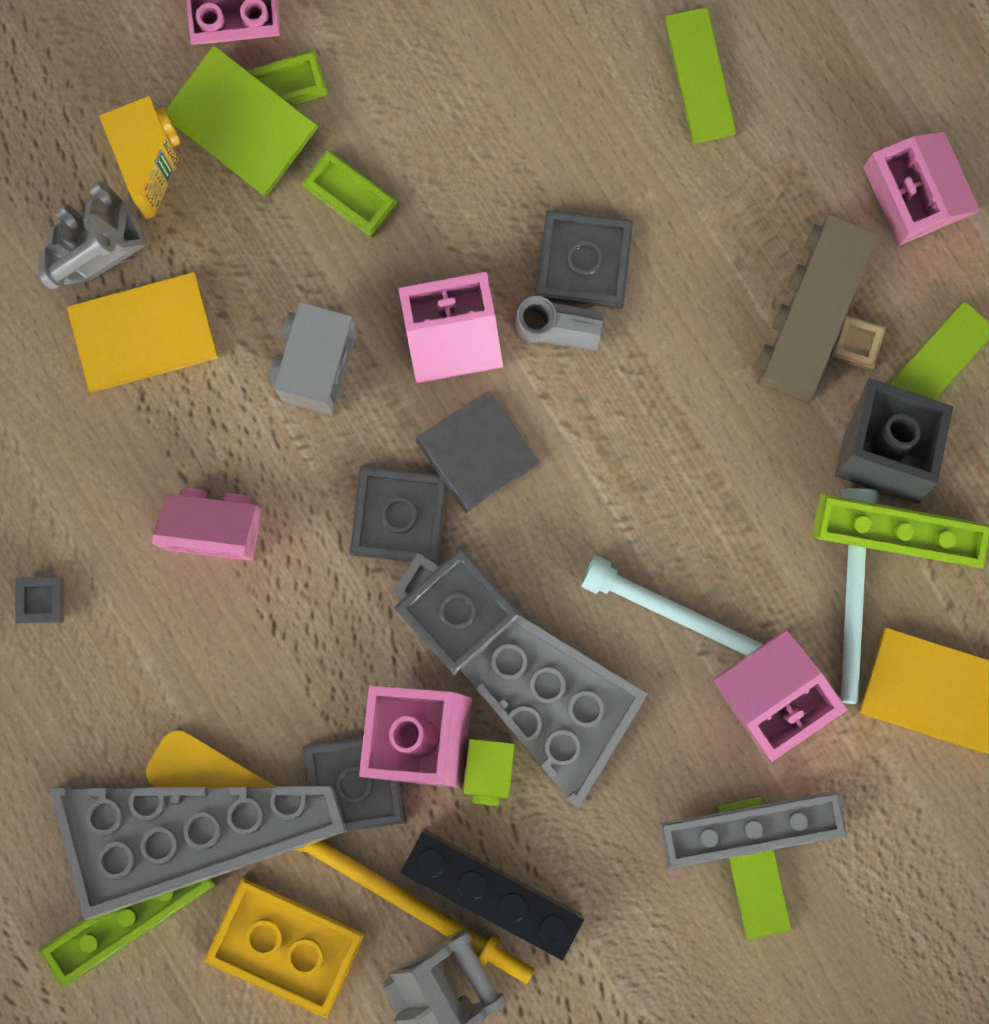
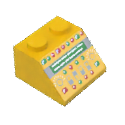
[99,96,181,219]

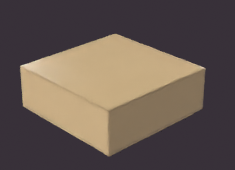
[829,315,886,371]

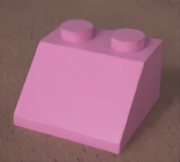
[152,488,261,561]
[359,686,472,788]

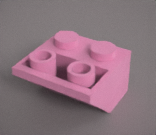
[186,0,280,45]
[863,132,980,246]
[398,272,503,384]
[712,629,847,762]

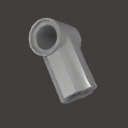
[513,296,604,352]

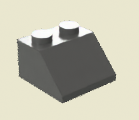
[835,378,953,504]

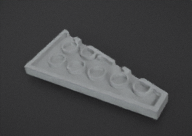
[394,553,648,810]
[49,786,347,920]

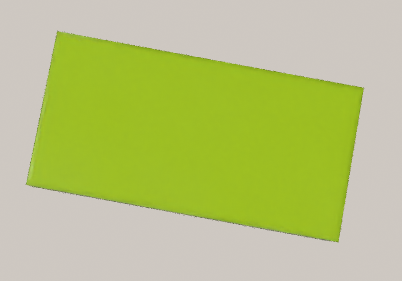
[247,50,328,105]
[301,149,398,238]

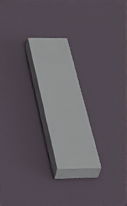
[659,791,847,869]

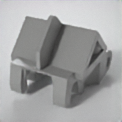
[38,181,147,290]
[383,929,507,1024]

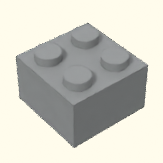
[269,302,357,416]

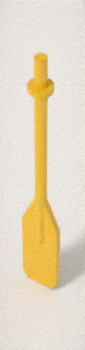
[146,730,535,985]

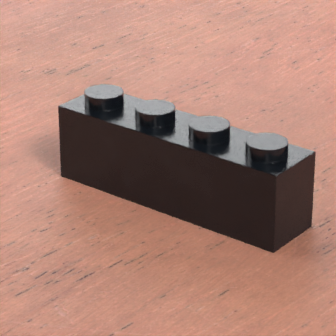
[400,829,584,961]

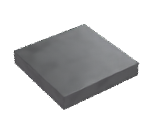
[536,210,633,309]
[415,391,539,513]
[350,466,447,565]
[394,547,521,675]
[303,738,405,832]

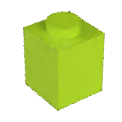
[464,738,515,806]

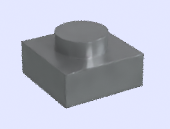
[15,577,64,624]

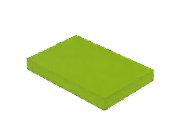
[166,45,319,197]

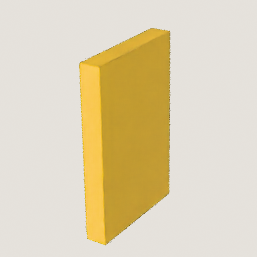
[66,272,219,393]
[858,628,989,754]
[203,877,366,1019]

